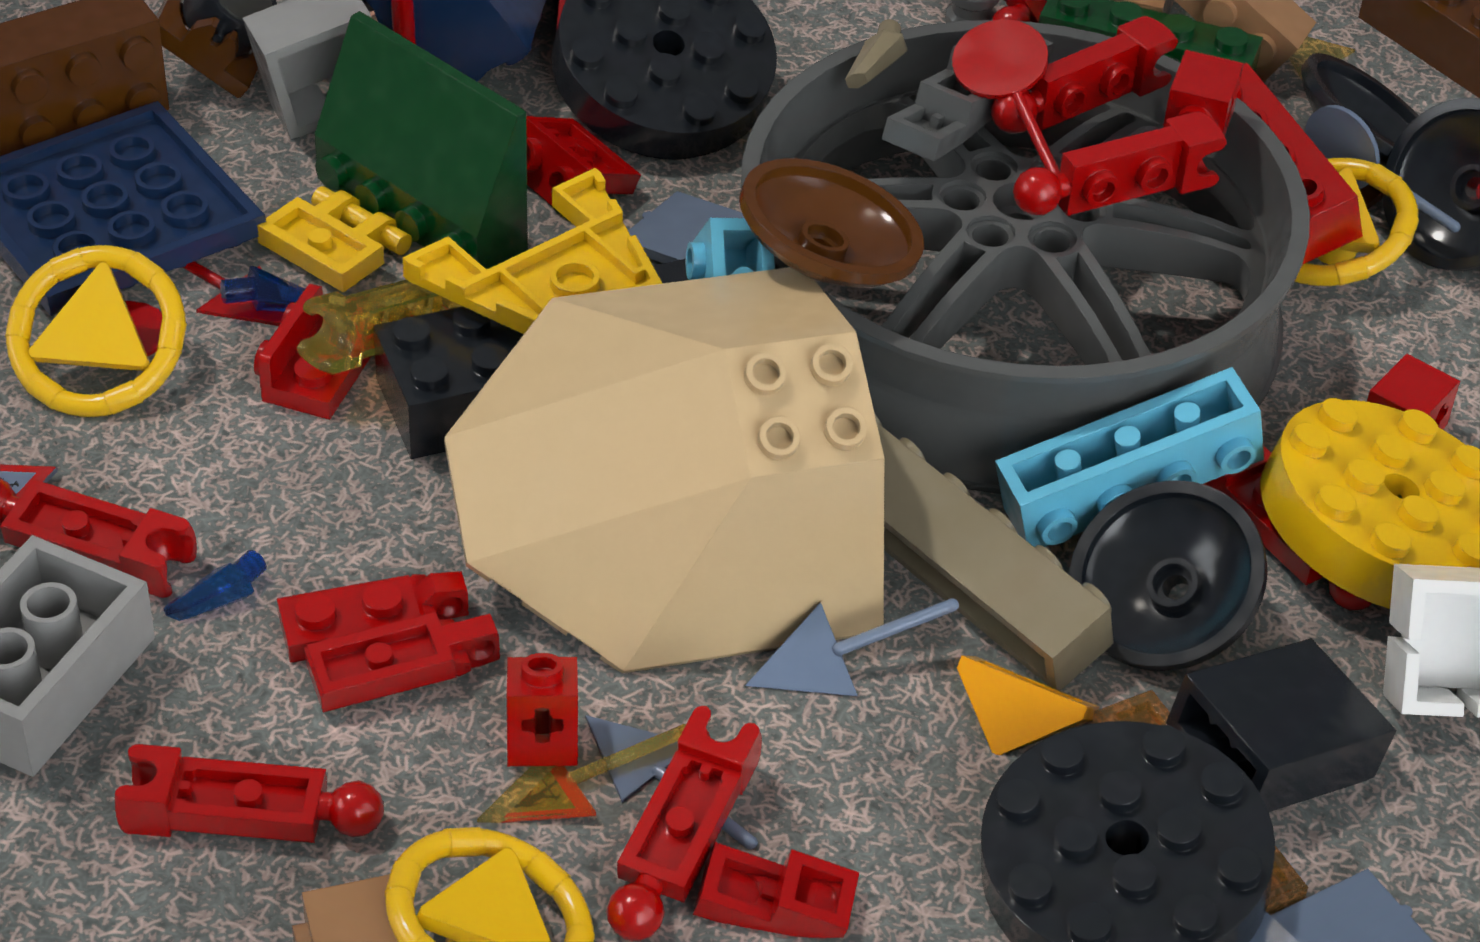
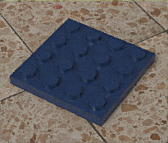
[0,101,266,316]

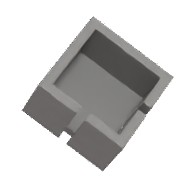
[242,0,372,139]

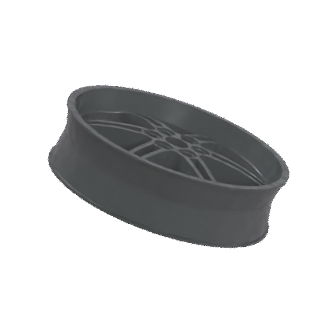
[741,20,1310,494]

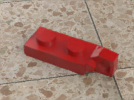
[277,571,469,662]
[304,612,500,713]

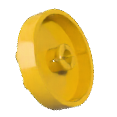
[1260,398,1480,609]

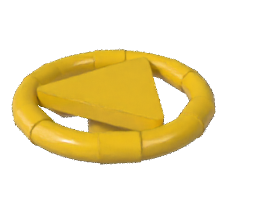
[1295,158,1419,286]
[5,245,187,417]
[384,827,595,942]

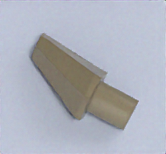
[845,19,908,88]

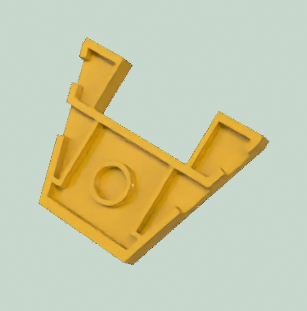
[402,168,663,334]

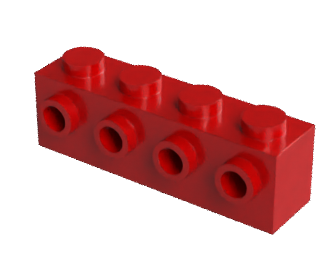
[1237,63,1363,264]

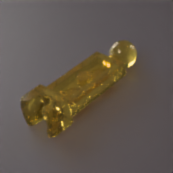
[297,279,461,374]

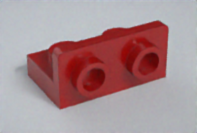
[526,116,641,206]
[254,283,375,420]

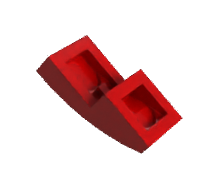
[693,842,860,938]

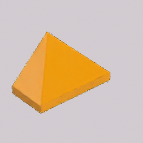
[957,655,1100,755]

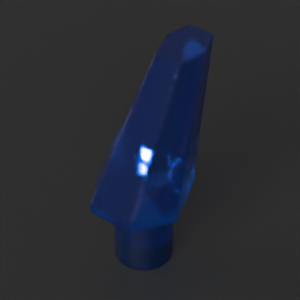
[220,266,305,312]
[163,550,267,621]

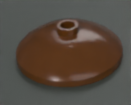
[739,158,924,288]

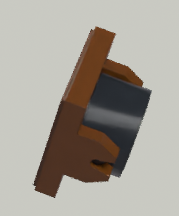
[156,0,277,98]

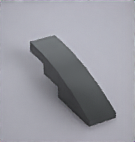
[882,39,1054,161]

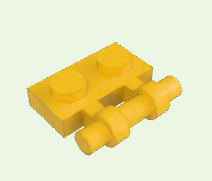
[257,186,412,293]

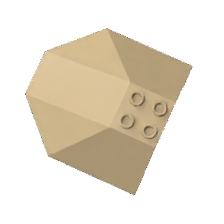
[444,267,885,673]

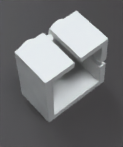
[1383,564,1480,718]

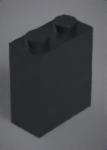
[1166,638,1397,812]

